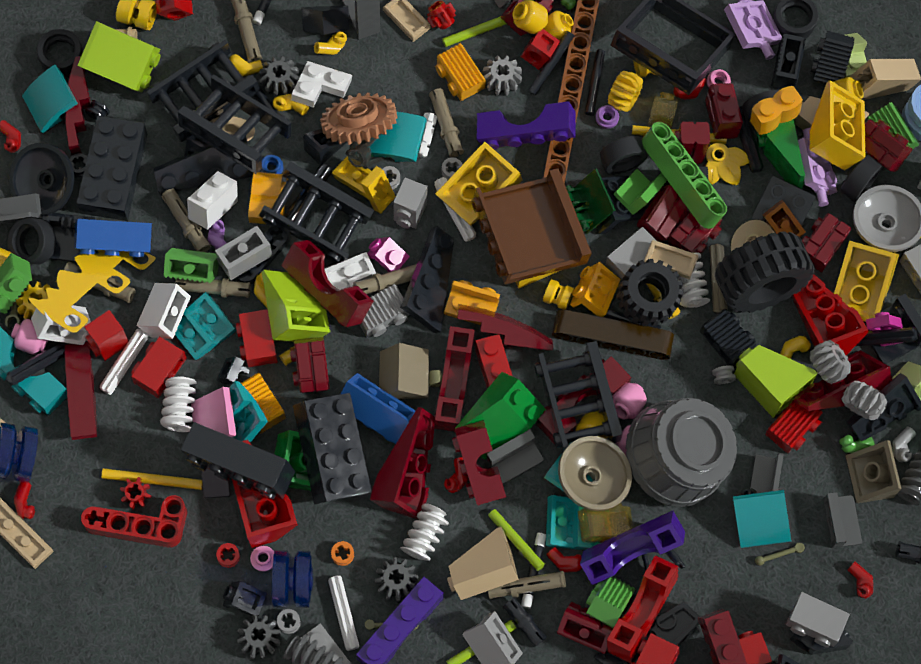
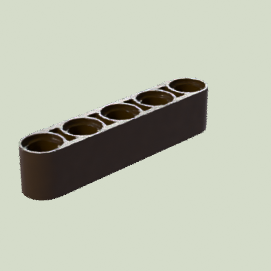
[552,310,674,360]

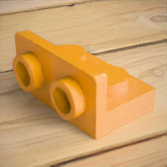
[570,262,621,317]
[444,280,500,325]

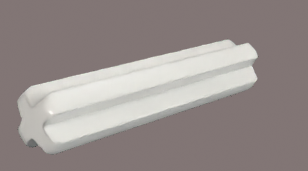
[435,177,476,242]
[100,329,148,395]
[328,576,359,651]

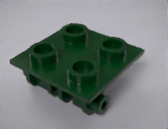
[566,168,615,234]

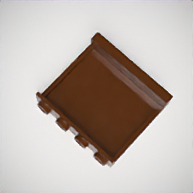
[471,168,592,285]

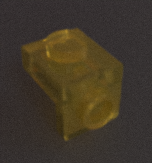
[648,92,678,129]

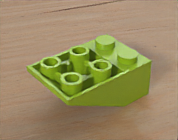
[262,270,330,341]

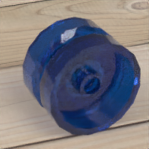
[0,422,38,483]
[272,550,313,608]

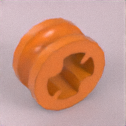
[331,541,354,566]

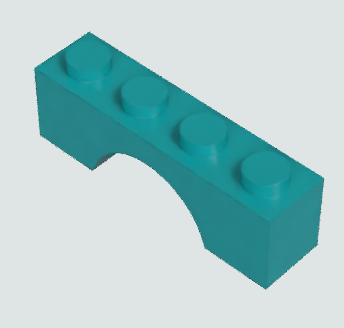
[0,327,67,416]

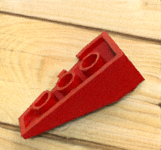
[792,274,868,355]
[232,440,298,548]

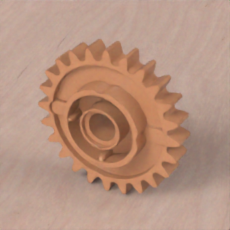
[320,93,398,145]

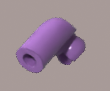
[208,220,227,250]

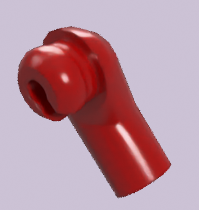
[0,120,21,153]
[444,457,469,493]
[546,547,582,572]
[847,561,873,598]

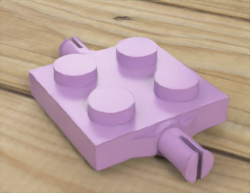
[724,0,782,60]
[798,128,837,206]

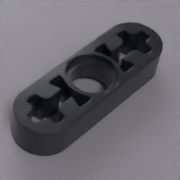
[236,226,288,284]

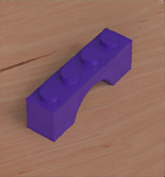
[477,101,576,150]
[580,511,685,585]
[356,577,444,664]

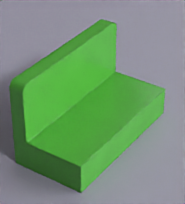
[614,169,667,215]

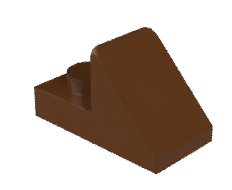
[763,200,806,237]

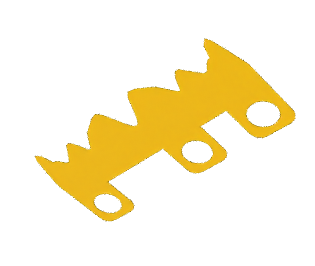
[28,250,156,333]

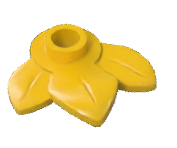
[705,143,749,185]

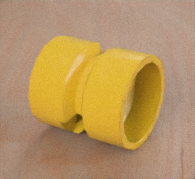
[116,0,157,31]

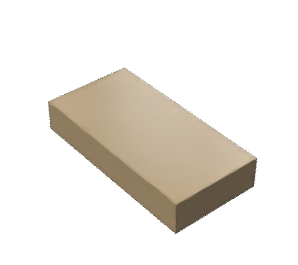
[383,0,431,42]
[644,240,699,280]

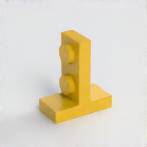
[332,156,396,214]

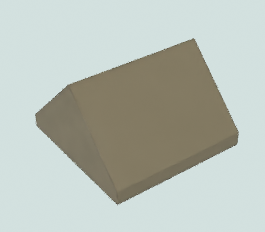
[379,343,429,399]
[846,440,901,503]

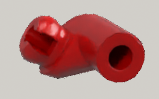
[673,78,707,99]
[14,481,35,519]

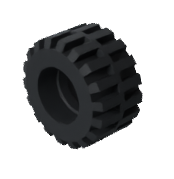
[617,259,684,327]

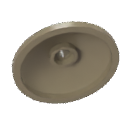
[558,436,632,511]

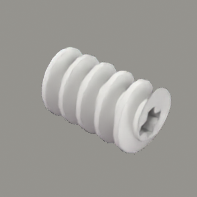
[677,253,710,308]
[160,377,197,432]
[400,503,449,561]

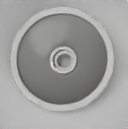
[853,185,921,252]

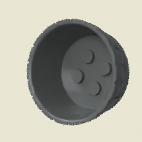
[626,398,737,507]

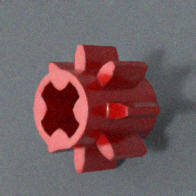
[427,0,456,30]
[120,477,152,509]

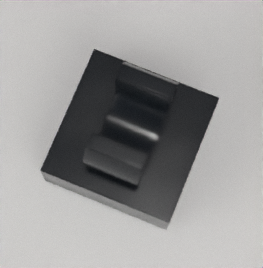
[216,356,250,384]

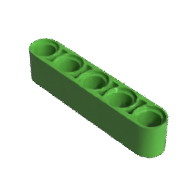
[642,122,727,229]

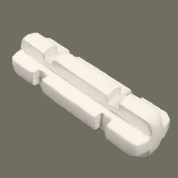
[417,113,437,158]

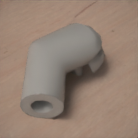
[892,426,916,462]

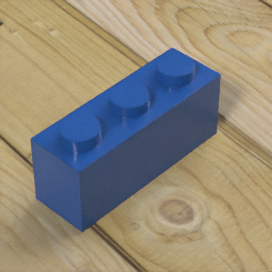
[74,219,152,257]
[341,373,415,444]

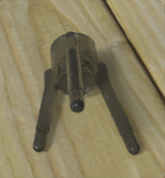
[346,134,384,169]

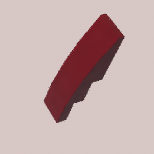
[66,56,91,155]
[457,304,553,351]
[65,342,97,440]

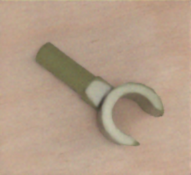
[5,299,22,329]
[429,370,443,387]

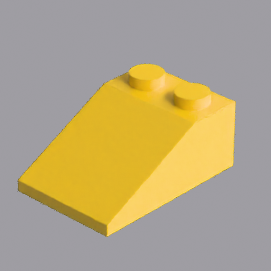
[810,81,865,171]
[435,142,522,226]
[834,241,899,322]

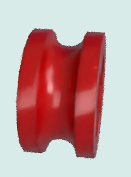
[216,543,240,568]

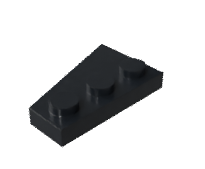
[846,373,921,442]

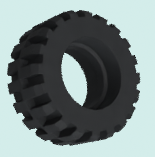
[715,231,814,313]

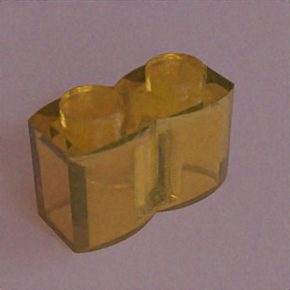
[578,503,633,542]

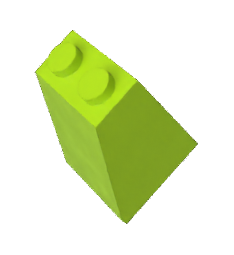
[78,21,161,92]
[734,345,817,418]

